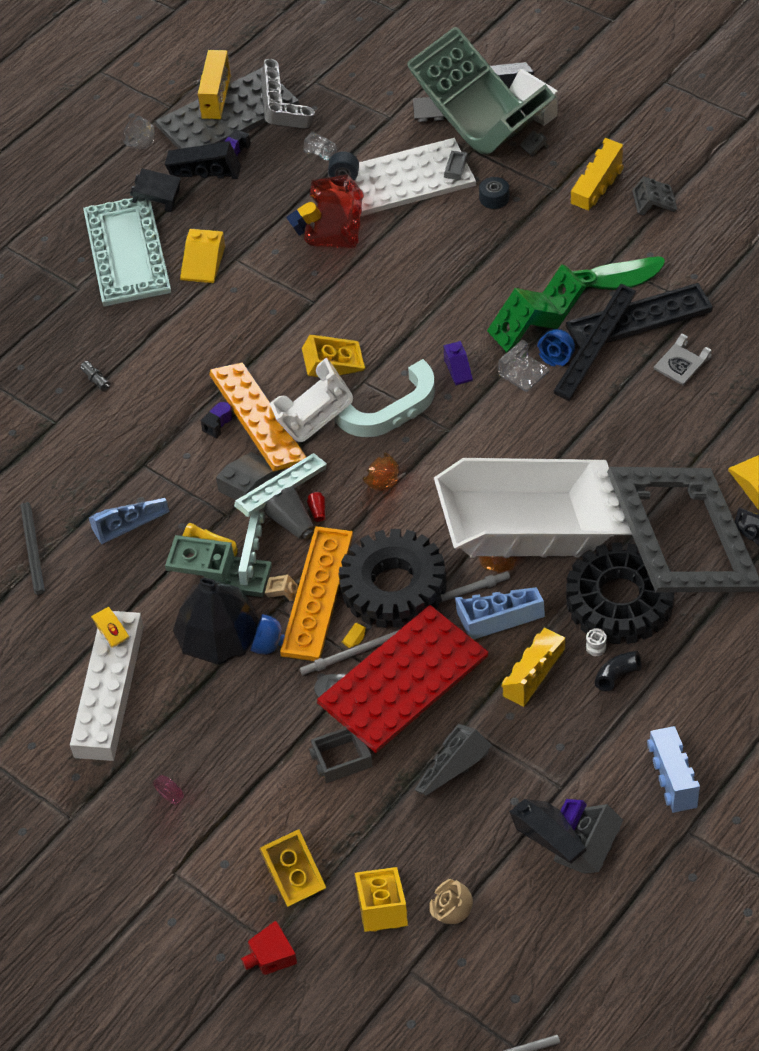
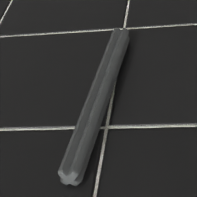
[20,502,45,595]

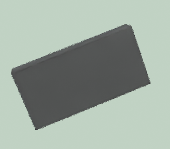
[444,151,468,180]

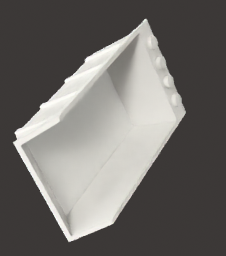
[434,458,632,558]

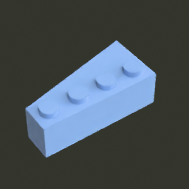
[455,587,545,640]
[647,726,700,813]

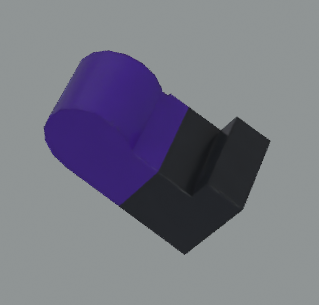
[225,129,251,156]
[200,402,232,439]

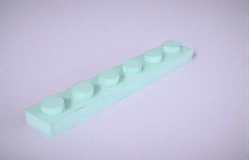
[234,453,327,517]
[238,507,265,585]

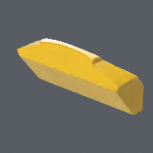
[342,623,366,648]

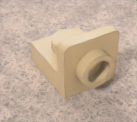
[265,575,298,601]

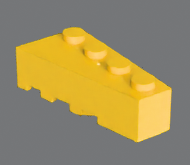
[571,138,624,211]

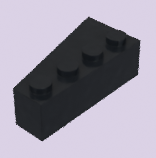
[165,141,241,179]

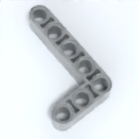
[261,59,314,128]

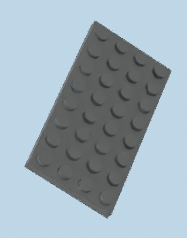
[155,67,299,149]

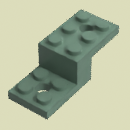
[165,535,272,597]

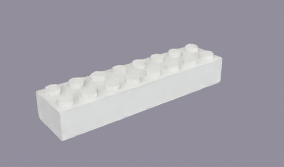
[70,611,144,761]

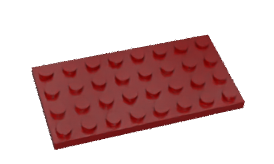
[317,605,489,753]

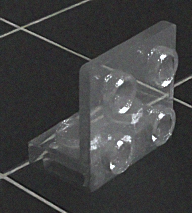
[499,340,549,392]

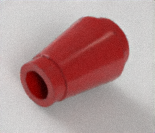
[307,492,325,522]

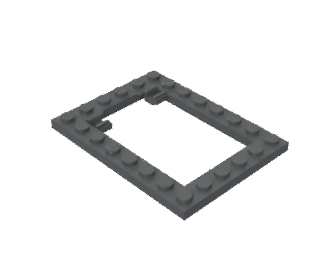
[607,467,759,592]

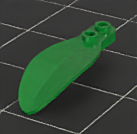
[564,256,665,290]

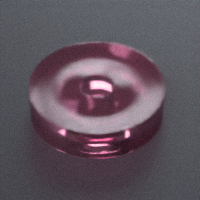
[153,775,184,805]

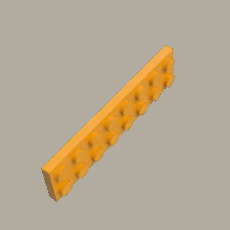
[209,363,306,472]
[280,526,353,661]

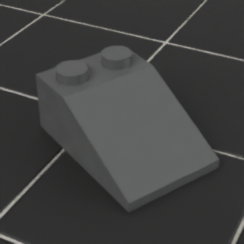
[216,452,280,500]

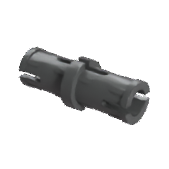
[80,361,110,391]

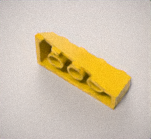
[502,628,565,707]

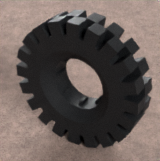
[339,529,447,628]
[566,542,675,644]

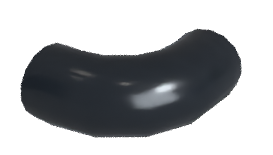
[594,651,642,691]

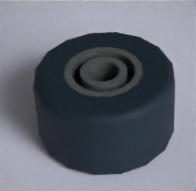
[328,152,359,184]
[479,177,510,209]

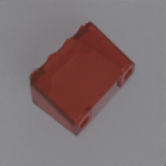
[304,174,364,248]

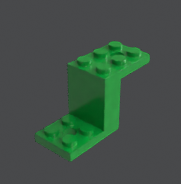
[487,264,587,353]

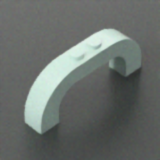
[334,359,435,437]

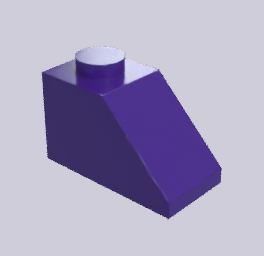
[443,341,473,386]

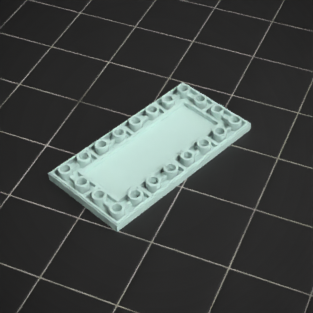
[83,198,171,307]

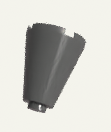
[264,487,315,540]

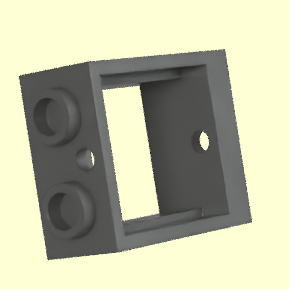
[309,727,373,783]

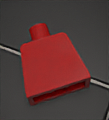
[241,921,297,975]

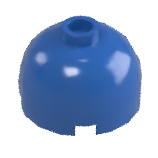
[537,329,575,366]
[251,614,285,655]

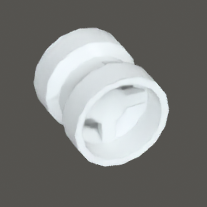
[586,629,606,656]

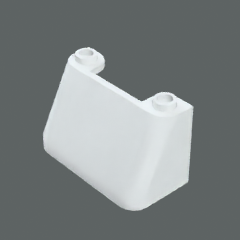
[270,358,353,442]

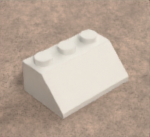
[509,69,558,126]

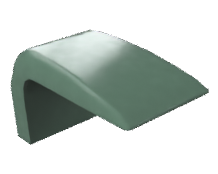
[407,27,556,155]

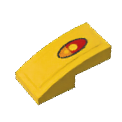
[91,607,129,648]

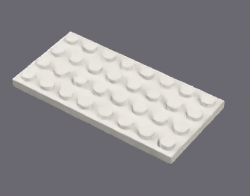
[328,138,476,220]

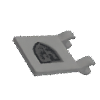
[654,334,712,386]

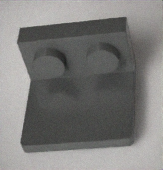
[632,176,677,216]

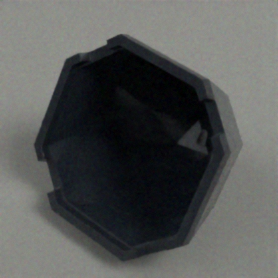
[173,578,260,665]

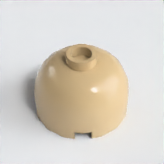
[430,879,473,924]

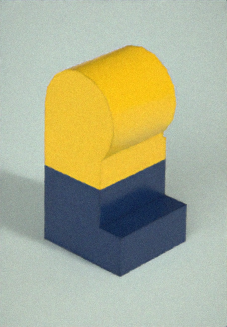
[286,202,321,236]

